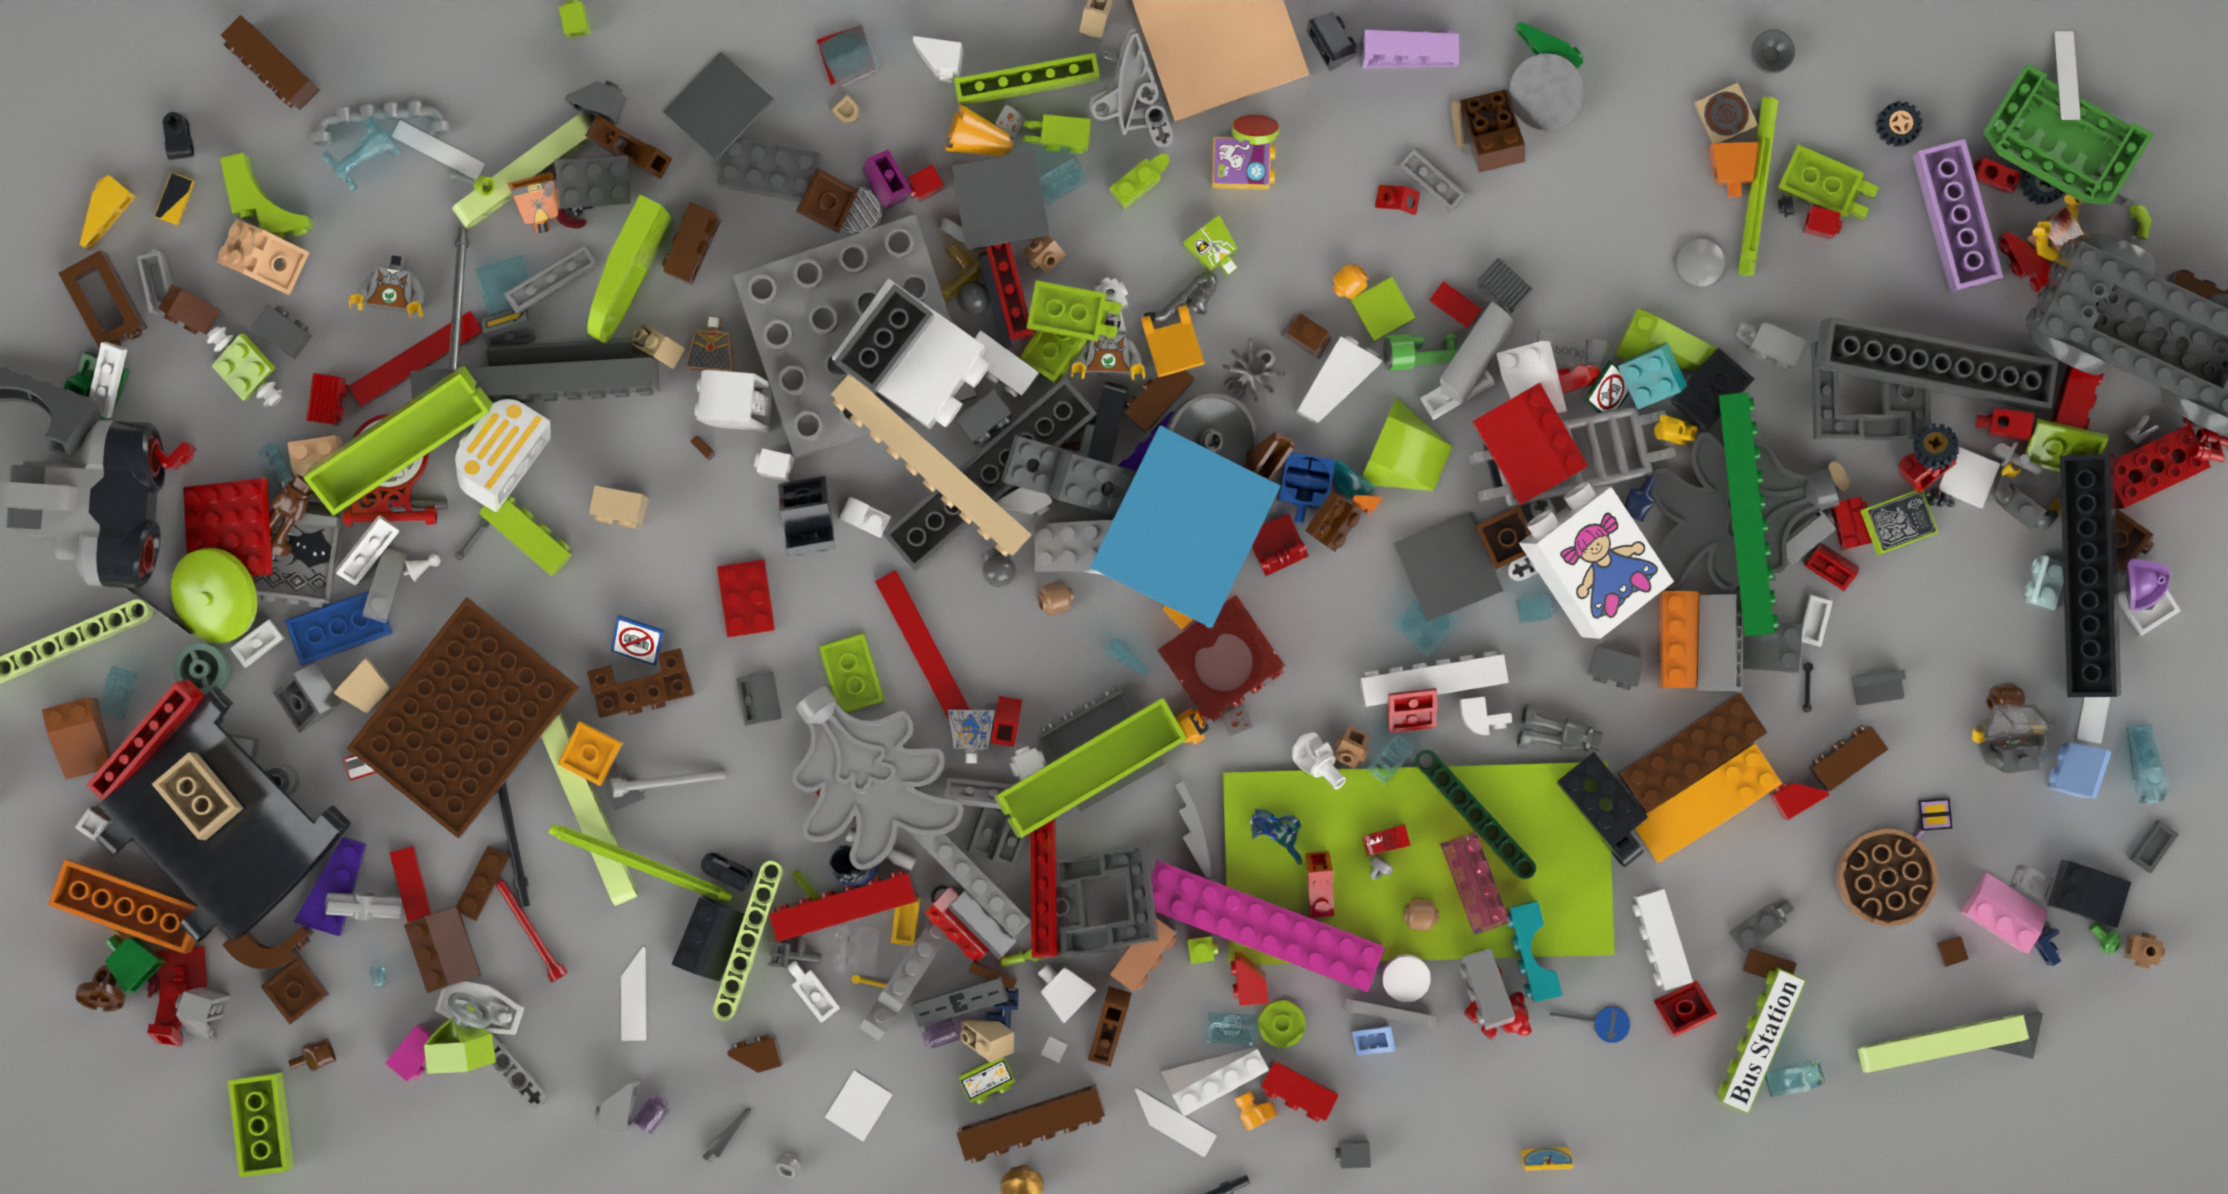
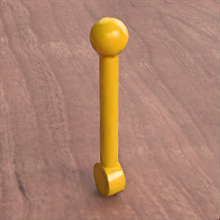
[851,974,887,988]

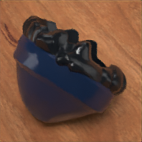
[829,844,877,886]

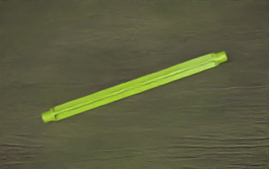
[548,823,733,903]

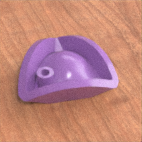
[2126,559,2171,611]

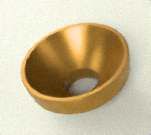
[1000,1165,1044,1194]

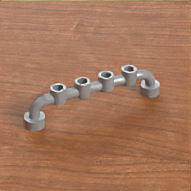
[311,101,450,146]

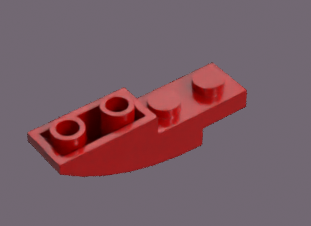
[1997,232,2051,293]

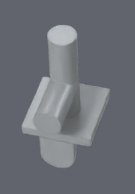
[1990,442,2042,475]

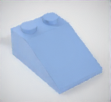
[2048,742,2111,798]

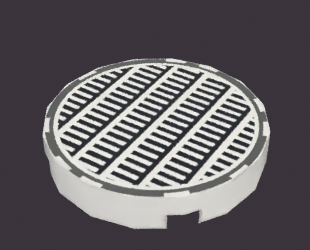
[841,187,882,234]

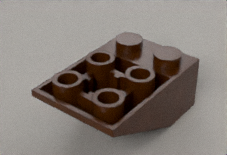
[1460,89,1525,173]

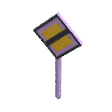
[1914,798,1953,839]

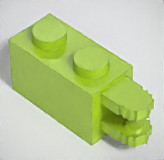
[1022,114,1091,154]
[1109,153,1170,211]

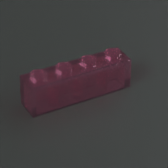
[1440,831,1510,935]

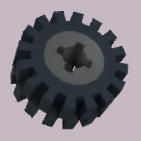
[2020,170,2064,205]

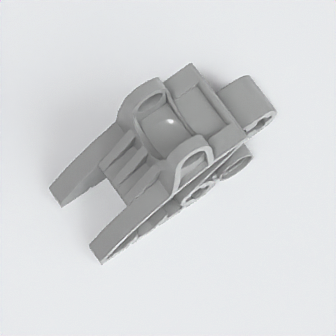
[1089,27,1173,147]

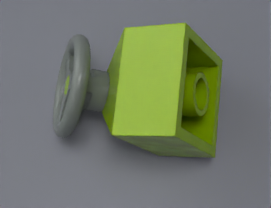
[424,992,496,1074]

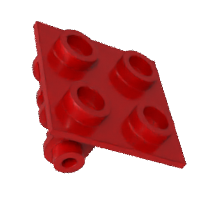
[1252,513,1309,577]

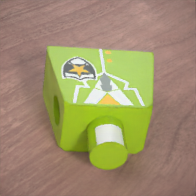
[1183,215,1238,276]

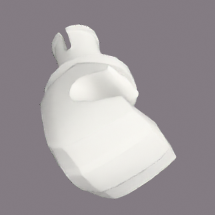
[1292,732,1346,789]

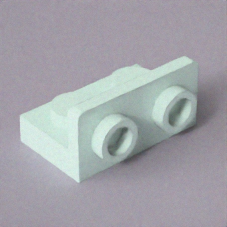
[2024,555,2064,610]

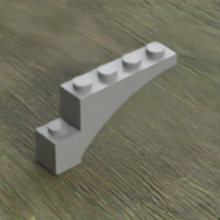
[859,921,947,1041]

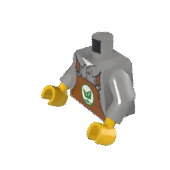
[349,255,425,318]
[1071,320,1145,380]

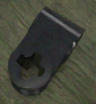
[163,112,194,160]

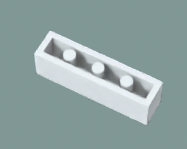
[1631,888,1693,991]

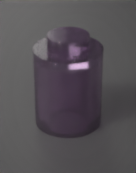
[921,1017,960,1049]
[632,1095,670,1134]

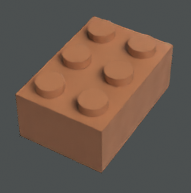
[1110,916,1177,992]

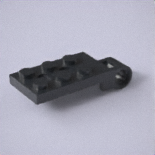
[1556,752,1648,867]

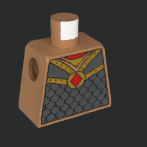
[686,317,734,372]

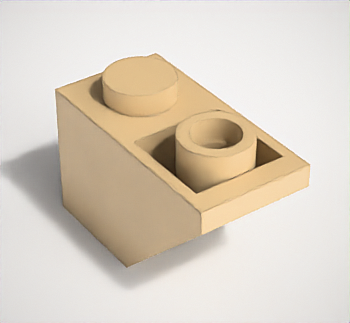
[631,323,685,369]
[960,1019,1014,1062]

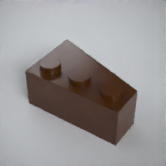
[662,202,722,285]

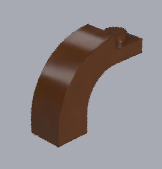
[585,115,673,179]
[222,926,314,969]

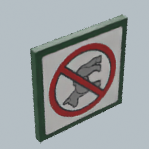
[1583,360,1629,413]

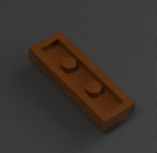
[456,845,510,921]

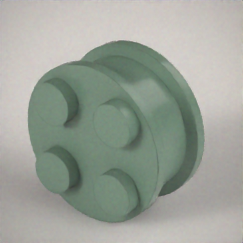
[173,643,232,695]

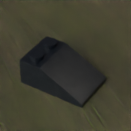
[2047,860,2132,928]

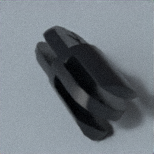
[701,852,754,892]

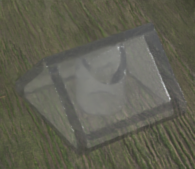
[1983,705,2053,738]

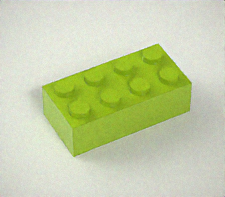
[228,1072,294,1178]

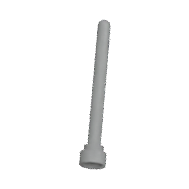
[610,770,727,798]

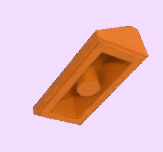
[1350,495,1383,515]

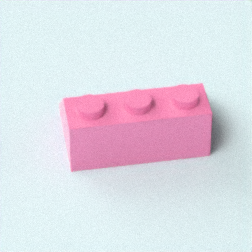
[1960,872,2048,953]

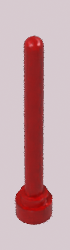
[496,880,568,983]

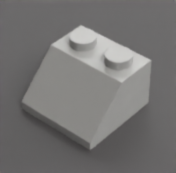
[594,1079,640,1132]

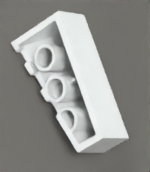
[1160,1046,1269,1116]

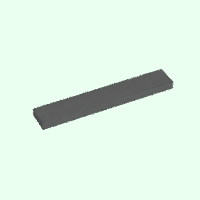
[486,338,633,367]

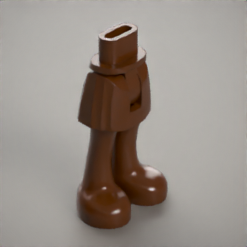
[269,474,311,556]

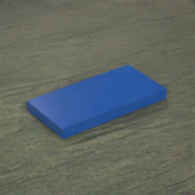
[285,590,393,666]

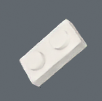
[230,619,285,668]

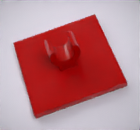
[156,946,207,998]

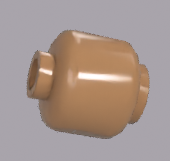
[1037,581,1074,615]
[1403,898,1440,931]

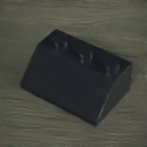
[671,896,745,981]

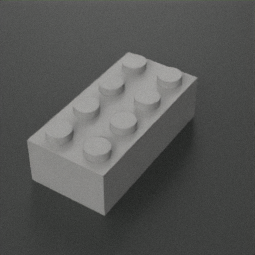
[1034,520,1113,573]

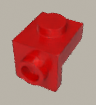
[154,441,197,470]

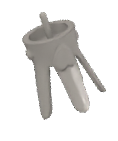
[2124,412,2159,447]

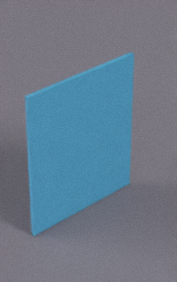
[1090,426,1281,628]

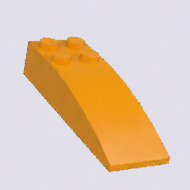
[1635,743,1782,863]

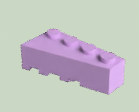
[1361,30,1459,68]

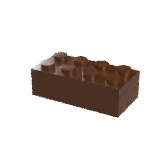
[220,15,320,110]

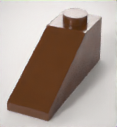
[1088,986,1132,1067]

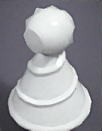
[403,554,441,582]

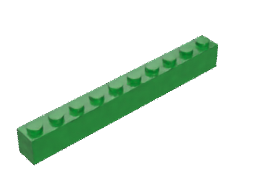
[1719,392,1779,637]

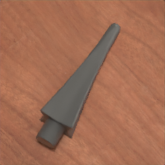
[702,1108,751,1163]

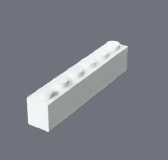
[1360,651,1509,707]

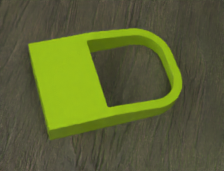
[587,195,674,343]

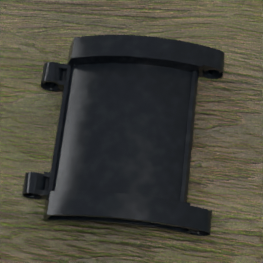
[96,687,351,943]

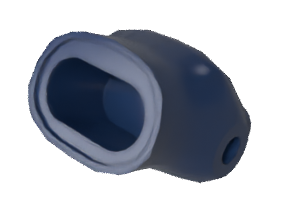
[1624,476,1656,522]

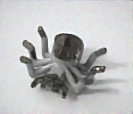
[1222,338,1285,402]

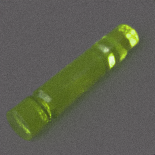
[792,869,821,901]

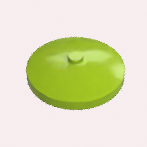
[171,548,257,644]

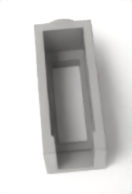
[136,249,172,315]
[1786,510,1836,567]

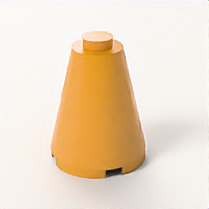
[945,105,1014,157]

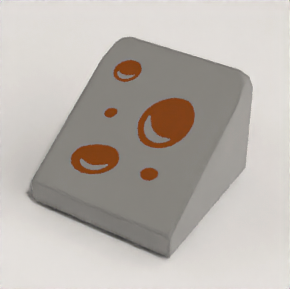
[994,104,1027,139]
[1222,706,1253,736]

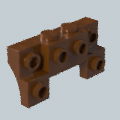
[587,648,695,718]

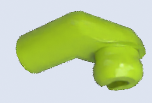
[2129,204,2152,240]

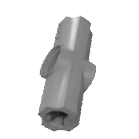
[325,891,401,920]

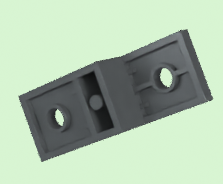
[1001,435,1136,516]

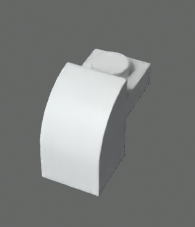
[839,497,892,539]
[1459,697,1512,735]

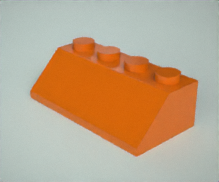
[1658,591,1707,688]

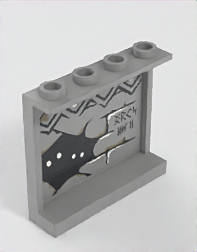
[251,509,342,608]

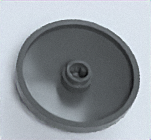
[1167,393,1259,468]

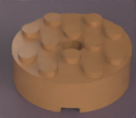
[1835,828,1938,926]

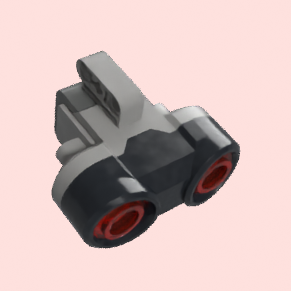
[0,420,165,589]

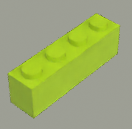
[478,495,573,576]

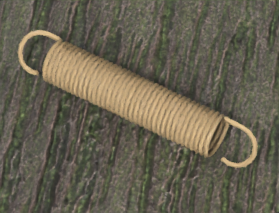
[1450,93,1466,154]

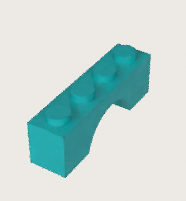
[1505,900,1563,1003]

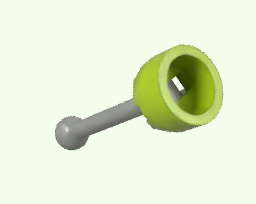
[448,170,495,196]

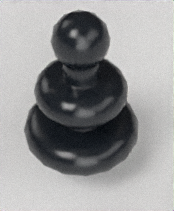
[1925,487,1955,508]

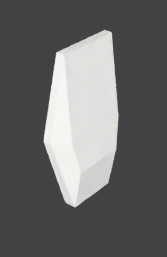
[435,981,524,1035]

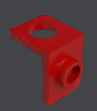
[1375,185,1420,215]

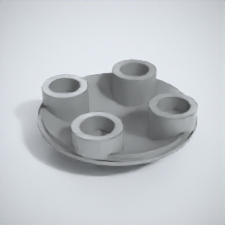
[1676,239,1725,287]

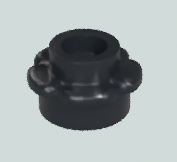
[1778,194,1794,218]

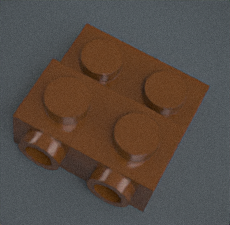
[1305,491,1362,552]
[2116,508,2154,576]

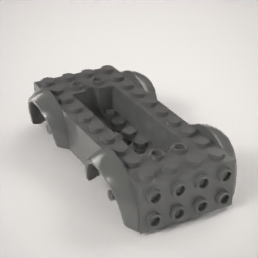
[2026,234,2228,435]

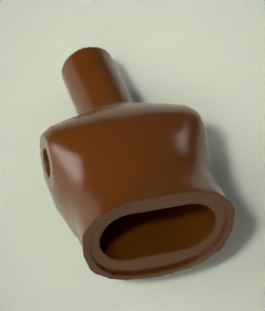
[288,1038,336,1071]

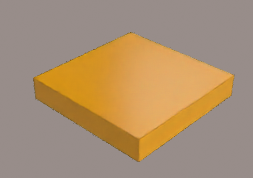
[558,721,623,786]

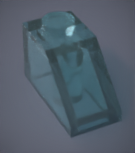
[1765,1059,1826,1097]

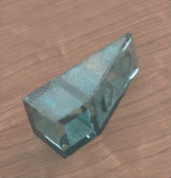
[2127,724,2169,804]

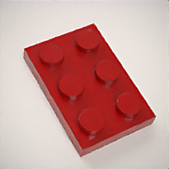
[717,559,776,638]

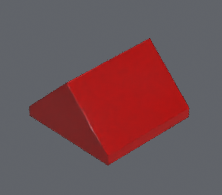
[1654,980,1718,1037]

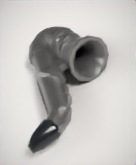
[1144,272,1218,322]

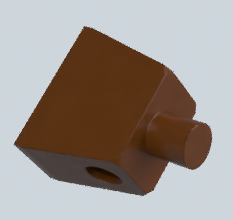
[1280,313,1331,359]

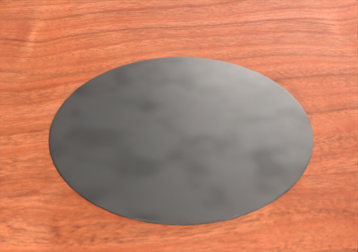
[1509,53,1584,130]

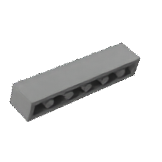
[912,833,1031,938]

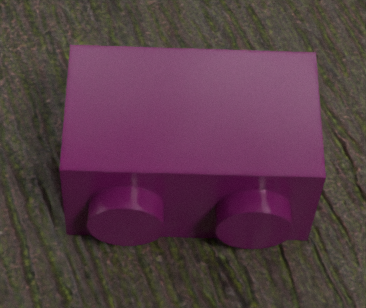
[862,149,911,210]

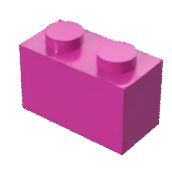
[385,1024,432,1082]

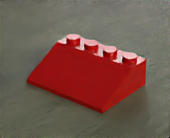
[1472,383,1588,505]

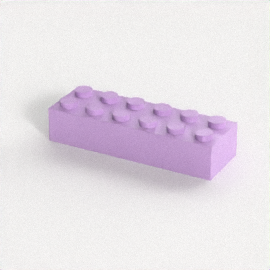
[1912,139,2003,293]

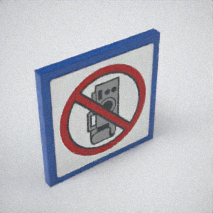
[611,615,664,666]

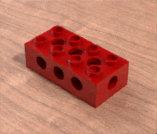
[2114,424,2211,510]

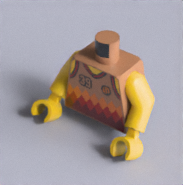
[2026,194,2084,264]

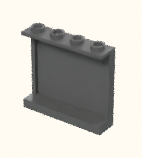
[1038,687,1164,812]

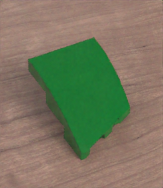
[64,351,130,420]

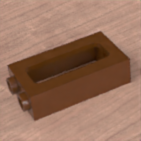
[58,250,148,348]

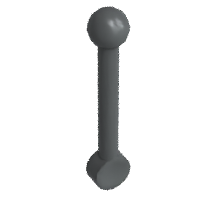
[455,518,490,560]

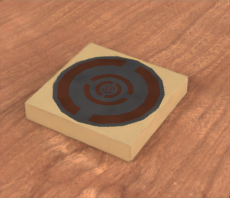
[1694,82,1758,143]

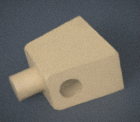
[334,656,391,713]

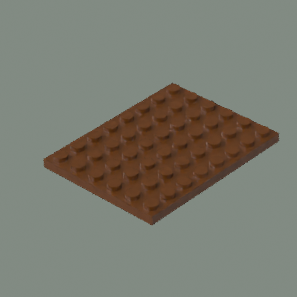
[347,597,580,839]

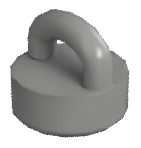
[1369,855,1394,880]
[775,1152,802,1178]

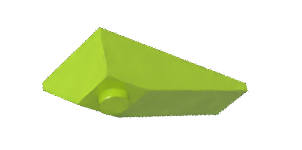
[1615,308,1717,372]

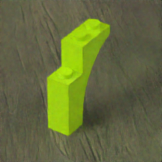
[220,153,314,239]

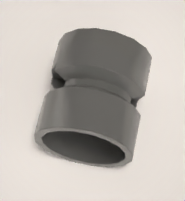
[265,765,300,795]

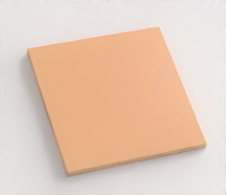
[1131,0,1309,122]

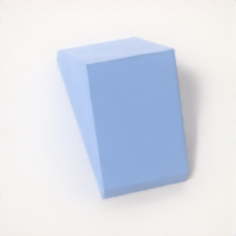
[1352,1024,1396,1055]

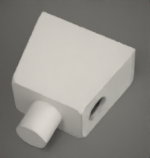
[1038,963,1096,1023]

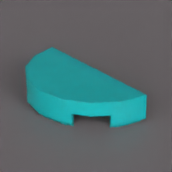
[1333,459,1376,497]

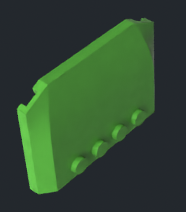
[1983,63,2154,205]

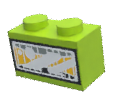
[959,1057,1016,1105]

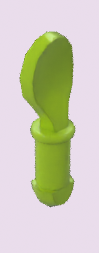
[999,948,1043,967]

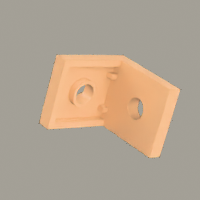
[216,219,310,295]

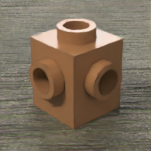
[1023,236,1066,274]
[1333,725,1370,769]
[2123,932,2165,969]

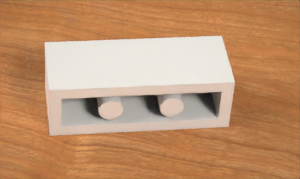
[975,330,1039,398]

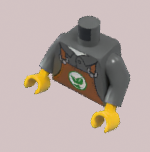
[1995,462,2062,531]
[1971,717,2049,773]

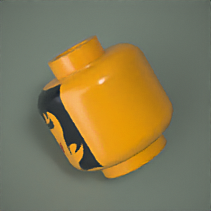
[1175,708,1209,745]

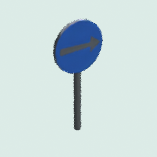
[1549,1007,1630,1043]

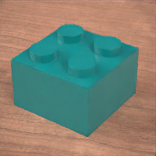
[1618,342,1687,409]

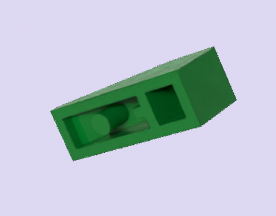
[1514,22,1584,70]

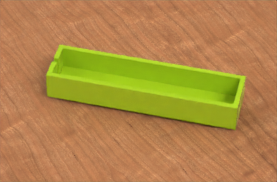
[303,365,493,516]
[994,698,1187,838]

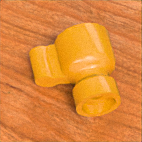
[1234,1091,1278,1131]

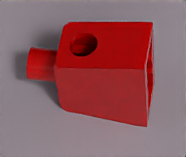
[1975,408,2034,442]

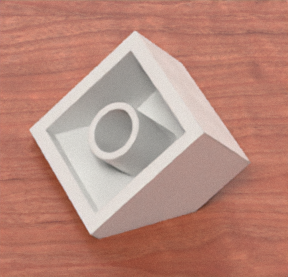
[913,36,964,83]

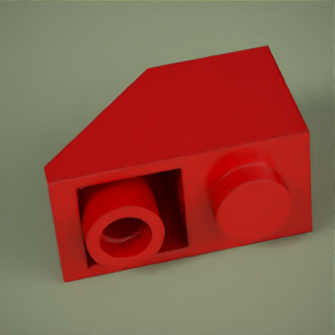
[990,696,1022,747]
[1230,952,1268,1006]

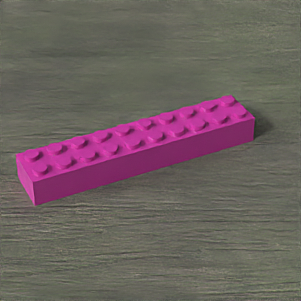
[1151,860,1385,992]

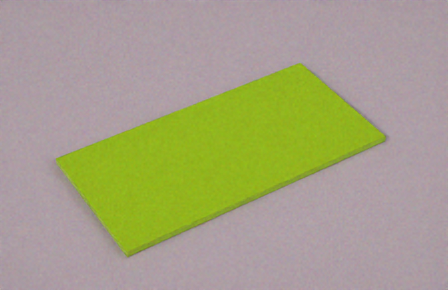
[1223,762,1615,966]

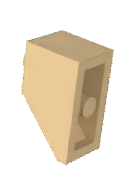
[1079,0,1113,38]

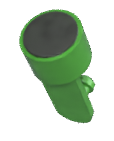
[1383,333,1459,371]

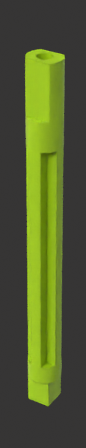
[1738,97,1778,276]

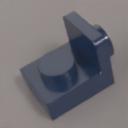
[2034,927,2061,966]

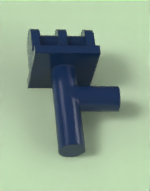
[986,988,1019,1030]

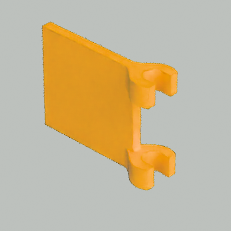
[1141,305,1205,378]

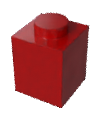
[908,164,945,202]
[1803,206,1842,239]

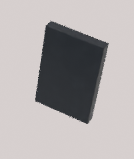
[1670,347,1755,432]

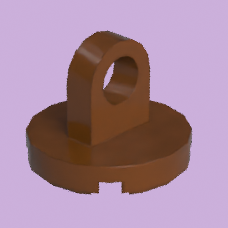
[76,965,126,1012]

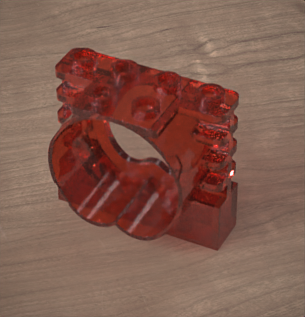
[1157,595,1286,722]

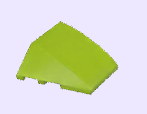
[1362,397,1452,491]

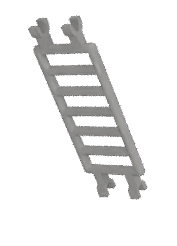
[1469,406,1676,507]

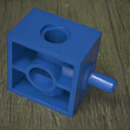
[1278,452,1335,524]

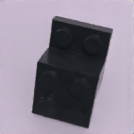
[778,476,835,556]

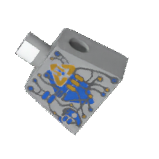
[948,710,995,763]

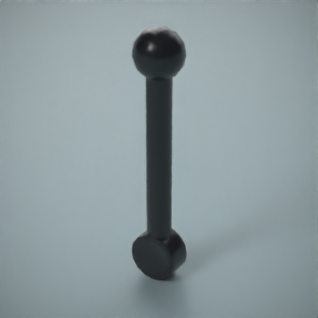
[1802,662,1813,713]

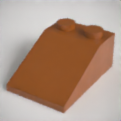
[42,698,111,779]

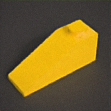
[80,174,136,250]

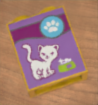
[1212,137,1275,190]

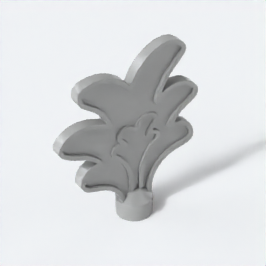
[792,686,964,870]

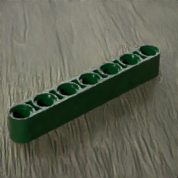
[1414,750,1536,879]

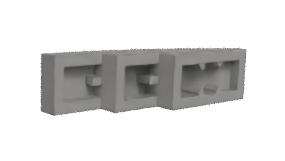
[1174,780,1211,878]

